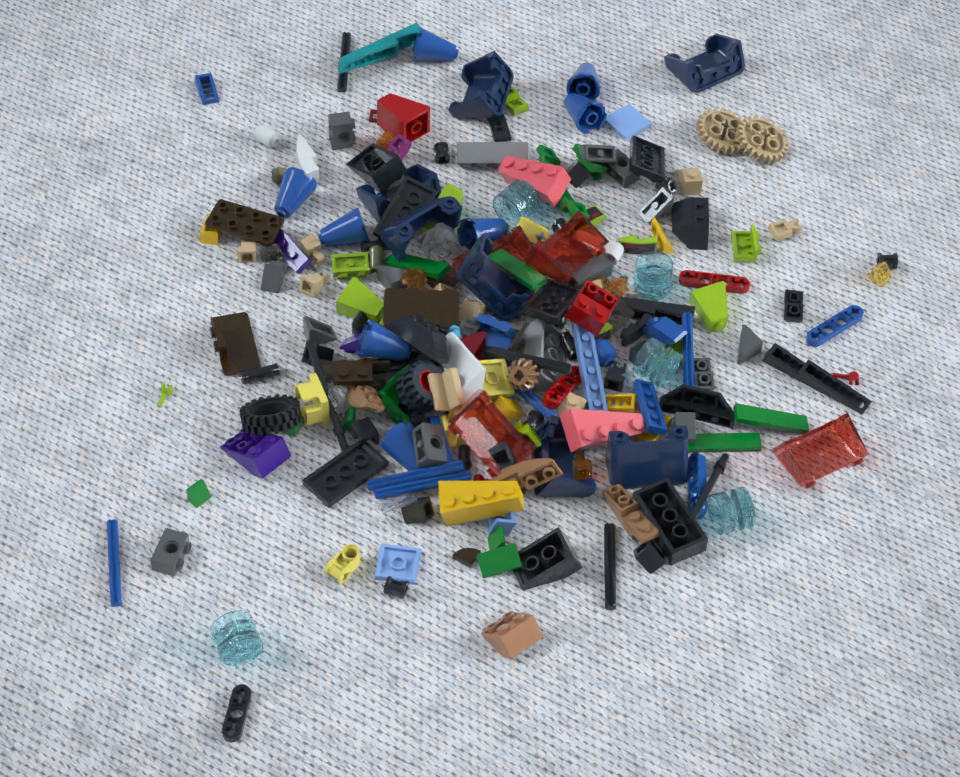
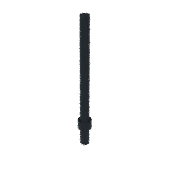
[306,339,349,450]
[687,453,729,525]

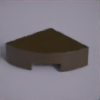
[453,548,481,568]

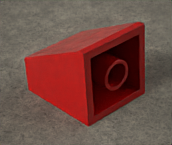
[377,93,430,142]

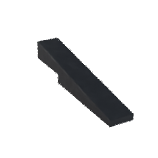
[611,296,696,326]
[762,343,872,415]

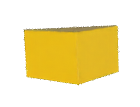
[482,396,526,429]

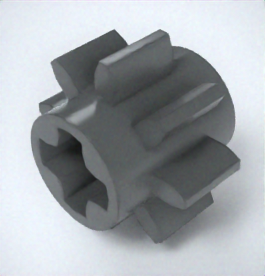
[655,176,677,197]
[459,316,481,337]

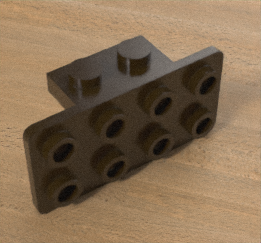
[205,199,284,246]
[383,288,460,329]
[210,312,261,376]
[314,359,391,385]

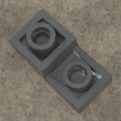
[694,358,714,390]

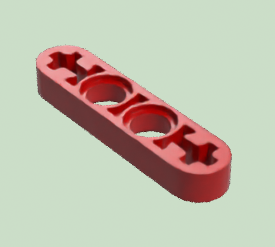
[678,270,750,294]
[542,366,582,409]

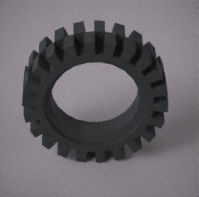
[239,394,302,435]

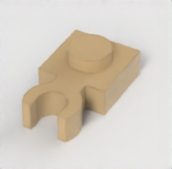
[768,219,803,241]

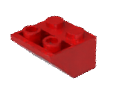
[565,279,619,336]

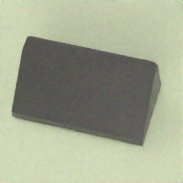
[579,144,617,163]

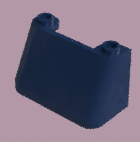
[664,33,745,93]
[448,50,514,118]
[356,164,441,223]
[381,196,462,262]
[457,234,534,321]
[532,415,597,497]
[605,425,688,489]

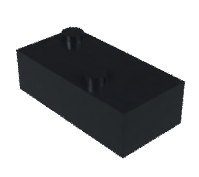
[632,477,708,565]

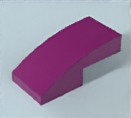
[388,133,412,161]

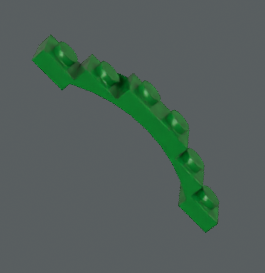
[536,144,589,221]

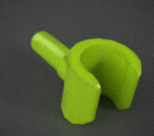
[157,382,173,408]

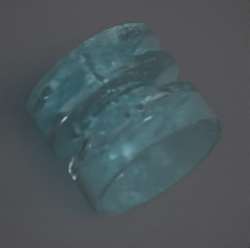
[493,179,541,227]
[634,251,674,300]
[633,337,682,388]
[707,486,756,535]
[210,610,263,666]

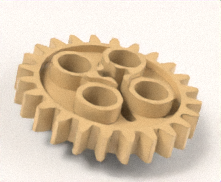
[696,107,744,155]
[735,115,789,164]

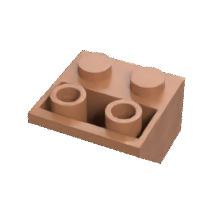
[481,611,544,659]

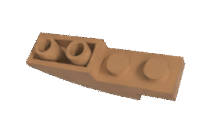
[345,384,385,413]
[488,458,563,490]
[602,484,659,544]

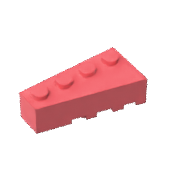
[498,156,571,207]
[559,409,647,452]

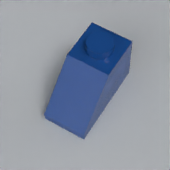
[642,316,687,347]

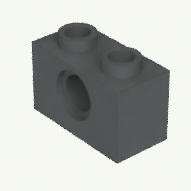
[328,111,355,150]
[604,149,640,188]
[412,422,447,468]
[150,528,192,576]

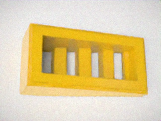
[200,214,222,245]
[605,394,638,413]

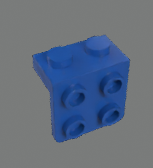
[475,313,517,350]

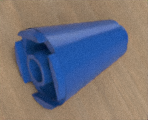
[411,27,459,62]
[566,62,600,101]
[564,93,607,134]
[274,167,317,218]
[318,208,370,247]
[457,218,509,253]
[356,319,412,361]
[379,421,424,471]

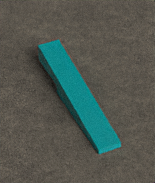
[338,22,422,74]

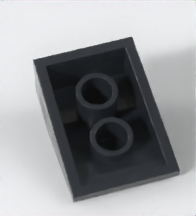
[346,143,407,193]
[513,527,583,591]

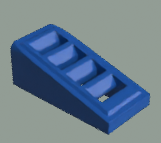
[194,73,220,105]

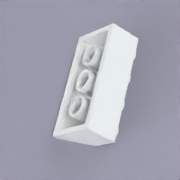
[439,332,486,405]

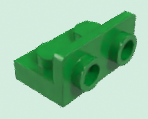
[572,144,608,181]

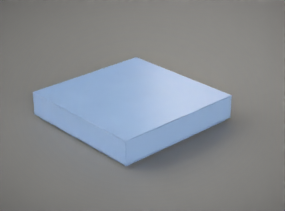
[605,104,651,140]
[374,543,421,585]

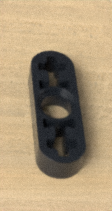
[222,684,252,743]

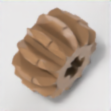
[506,358,540,391]

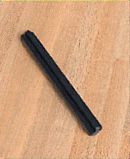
[337,32,351,93]
[482,345,572,375]
[604,523,616,610]

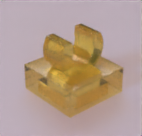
[867,262,892,287]

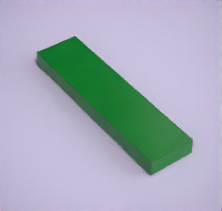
[488,248,547,291]
[383,254,451,280]
[733,403,809,434]
[688,433,762,453]

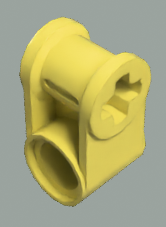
[513,216,549,245]
[324,544,361,584]

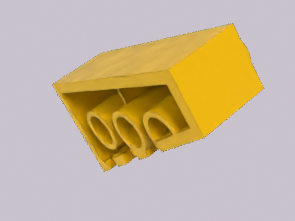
[438,481,524,525]

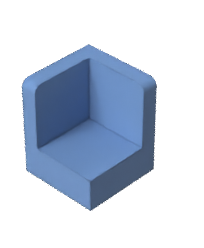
[487,511,516,536]

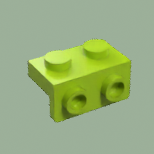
[731,224,761,263]
[331,252,370,280]

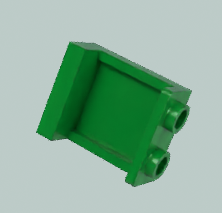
[378,364,413,424]

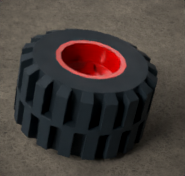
[396,360,442,414]

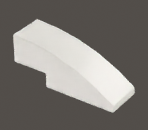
[297,134,319,181]

